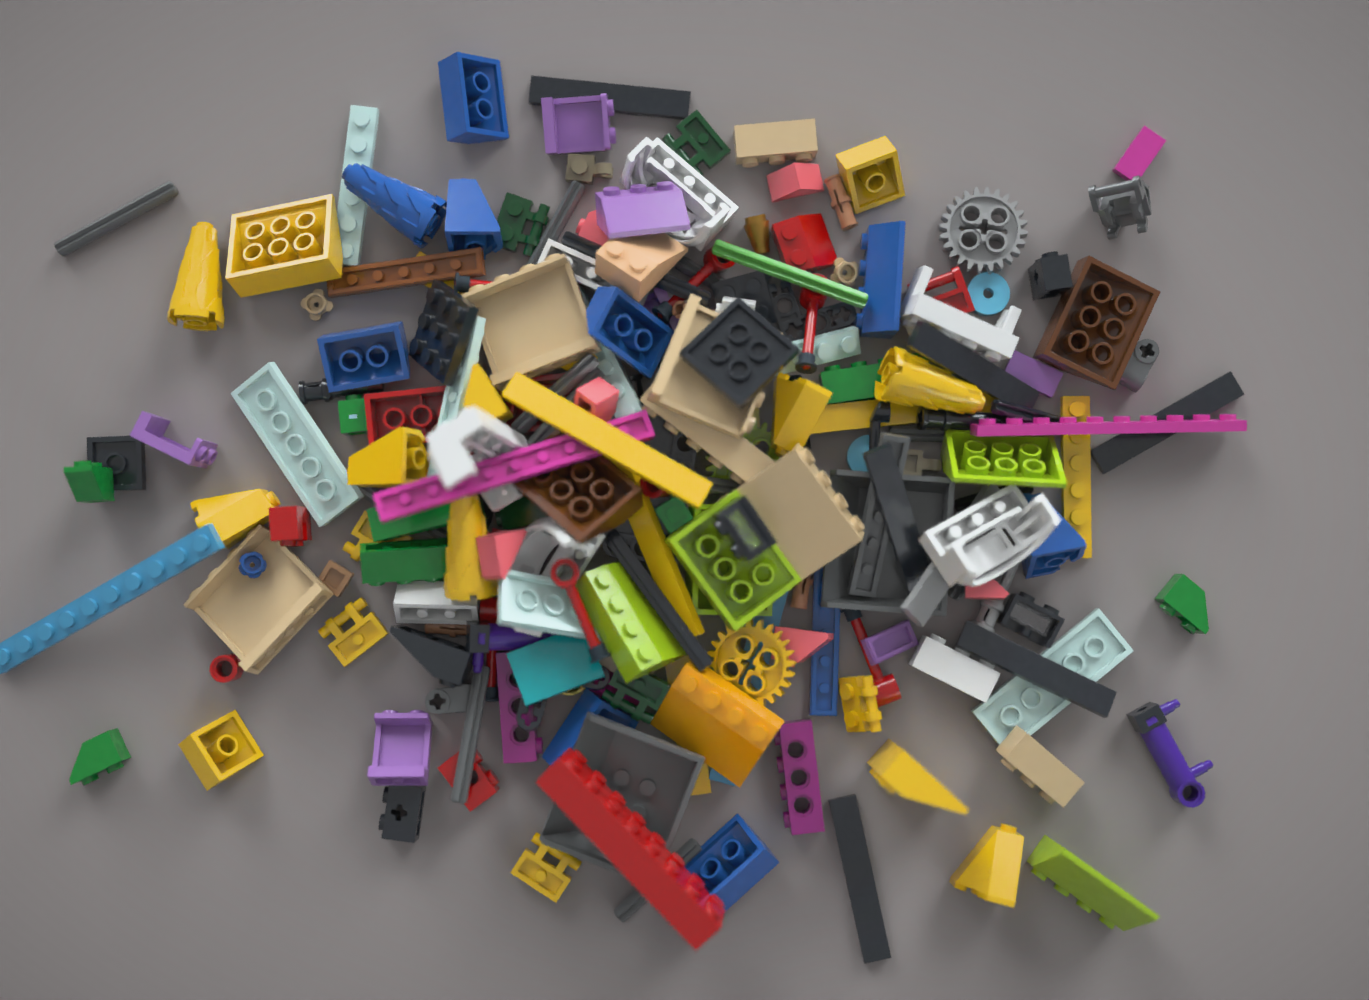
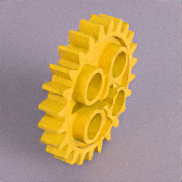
[707,619,796,706]

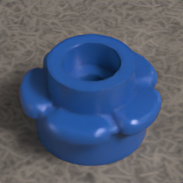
[239,552,267,578]

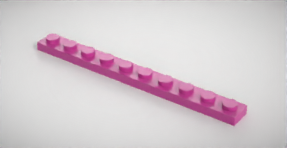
[373,410,655,524]
[970,414,1247,436]

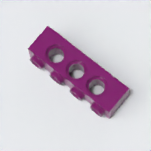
[496,651,543,764]
[774,718,825,835]

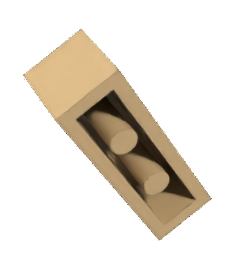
[733,119,818,167]
[996,725,1085,808]

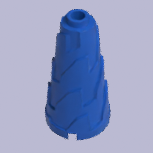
[342,163,447,249]

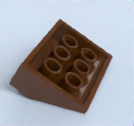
[1033,256,1161,390]
[511,429,643,545]

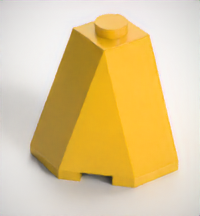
[771,372,832,458]
[347,427,430,488]
[190,489,281,549]
[949,823,1024,908]

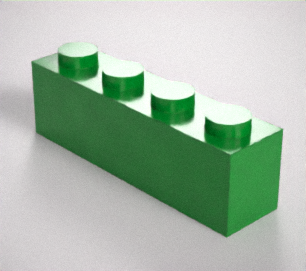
[818,353,930,405]
[366,493,486,542]
[360,538,448,586]

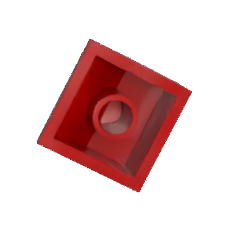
[770,213,837,273]

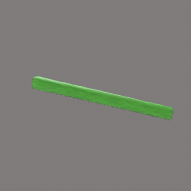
[712,239,868,309]

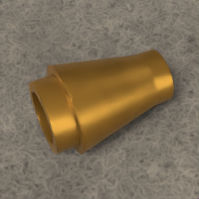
[743,214,770,254]

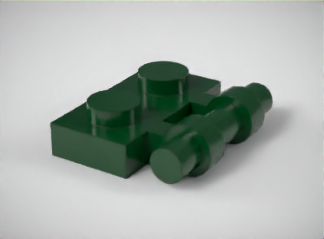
[662,109,731,176]
[497,192,550,257]
[601,668,671,725]

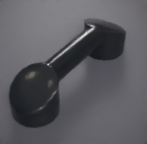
[869,401,891,450]

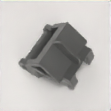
[1088,175,1152,239]

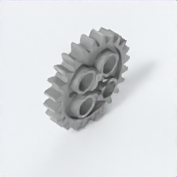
[939,187,1028,275]

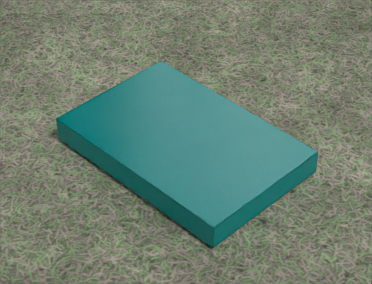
[506,634,605,707]

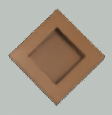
[318,560,354,597]

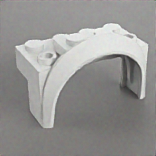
[619,137,739,251]
[900,265,1022,362]
[426,406,529,512]
[919,485,1060,587]
[509,517,605,637]

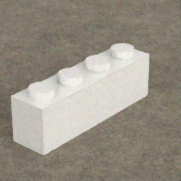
[537,238,650,306]

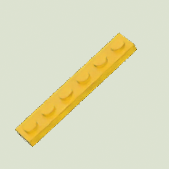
[1060,396,1092,558]

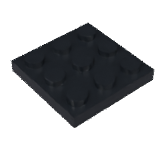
[409,280,479,386]
[679,297,800,410]

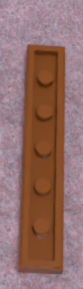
[327,247,486,298]

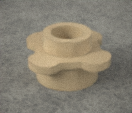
[830,258,859,287]
[301,289,333,321]

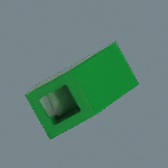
[63,460,115,503]
[1154,574,1209,635]
[69,728,131,786]

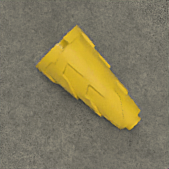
[167,222,225,331]
[874,346,985,414]
[444,494,498,601]

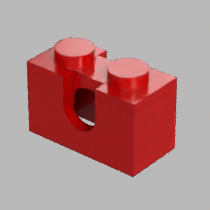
[268,506,312,547]
[437,749,500,812]

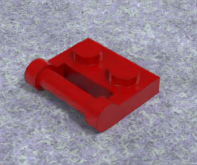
[907,266,975,314]

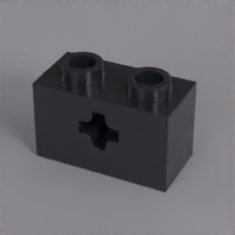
[1028,251,1073,301]
[379,786,426,843]

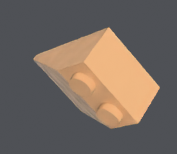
[595,233,688,302]

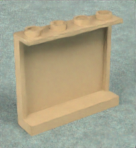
[462,253,602,391]
[647,294,784,440]
[717,443,865,580]
[183,524,334,675]

